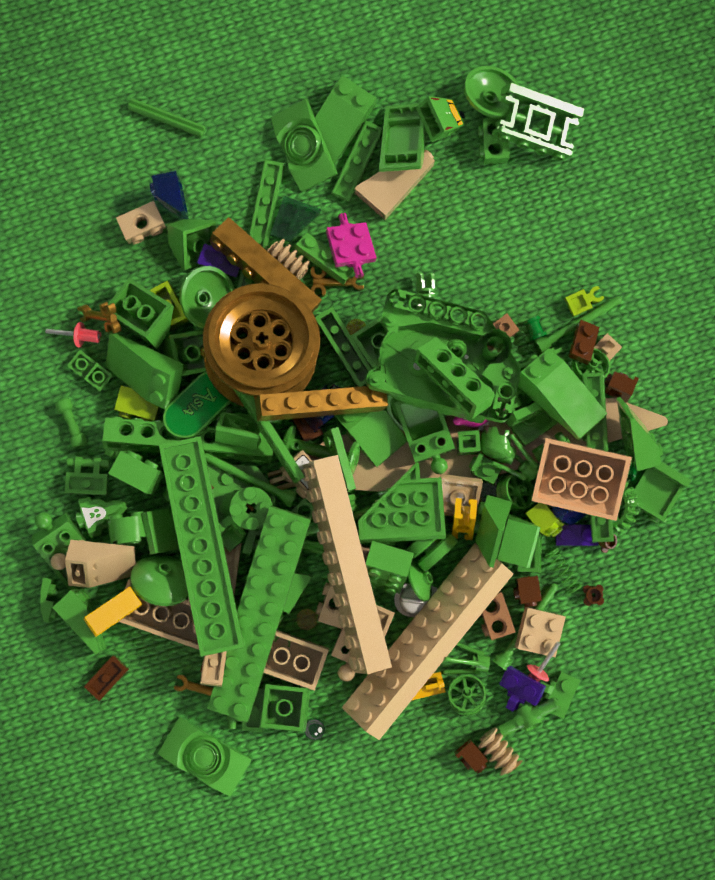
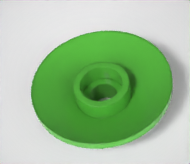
[408,561,433,602]

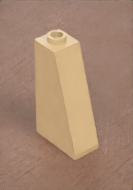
[355,149,435,220]

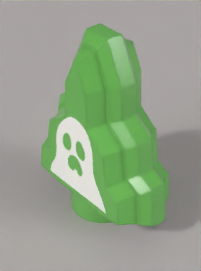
[76,497,128,539]

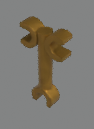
[311,267,364,297]
[77,302,121,334]
[174,674,213,696]

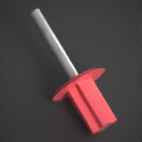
[45,322,102,348]
[527,642,560,682]

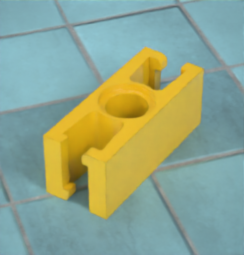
[452,498,477,540]
[83,587,142,637]

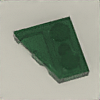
[270,196,321,243]

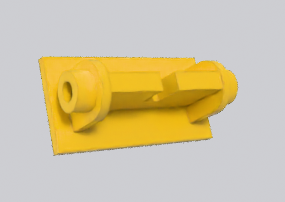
[412,672,445,700]

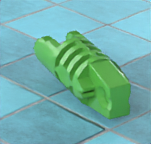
[416,272,435,315]

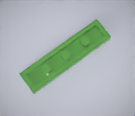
[331,120,383,203]

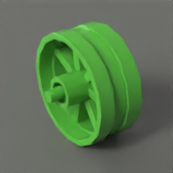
[570,348,611,383]
[496,474,534,512]
[448,674,486,716]

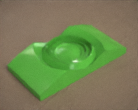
[271,99,338,192]
[379,103,426,172]
[158,716,252,796]

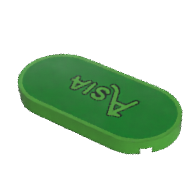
[163,372,231,440]

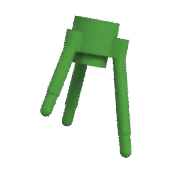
[492,434,539,481]
[443,642,490,674]

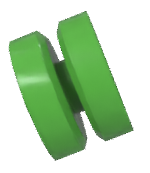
[405,533,458,572]

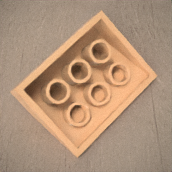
[532,438,632,521]

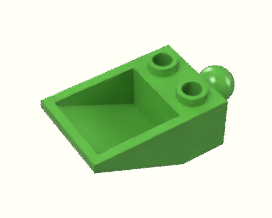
[394,401,456,474]
[32,512,87,591]

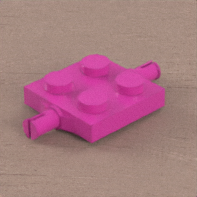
[326,213,377,278]

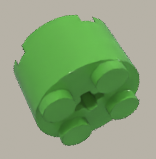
[229,487,273,530]
[108,511,147,547]

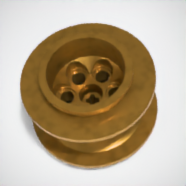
[203,284,320,407]

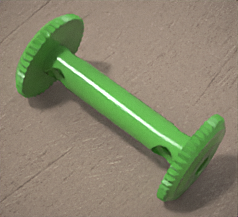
[282,425,360,475]

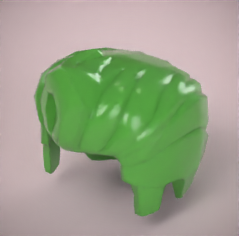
[480,425,516,465]

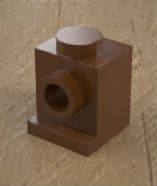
[604,371,639,403]
[454,739,488,774]

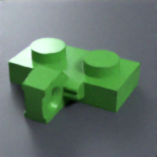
[539,671,581,719]

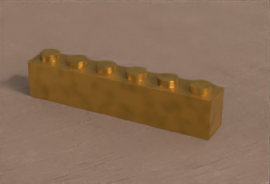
[209,217,322,313]
[255,386,388,421]

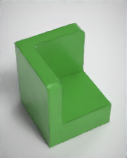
[219,515,246,552]

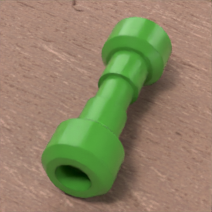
[55,398,88,448]

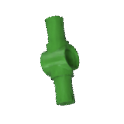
[498,697,560,737]

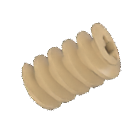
[267,239,310,280]
[478,727,523,776]

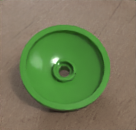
[464,66,522,119]
[179,266,234,329]
[130,554,189,606]

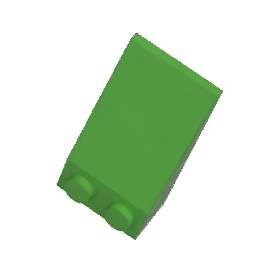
[315,75,377,165]
[105,331,184,409]
[518,348,607,440]

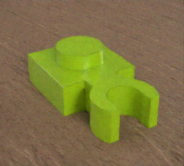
[564,286,604,317]

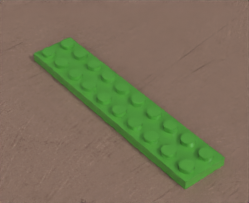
[159,436,244,657]
[207,506,311,722]

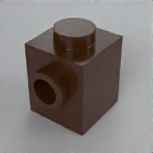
[513,575,542,607]

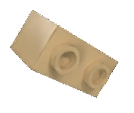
[116,201,167,245]

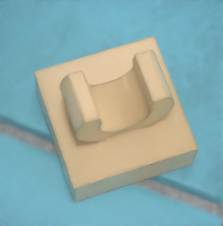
[594,333,622,361]

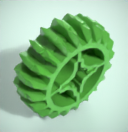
[584,482,640,534]

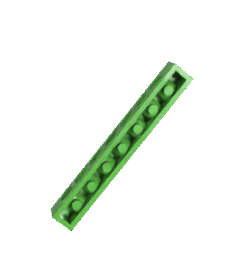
[102,416,273,464]

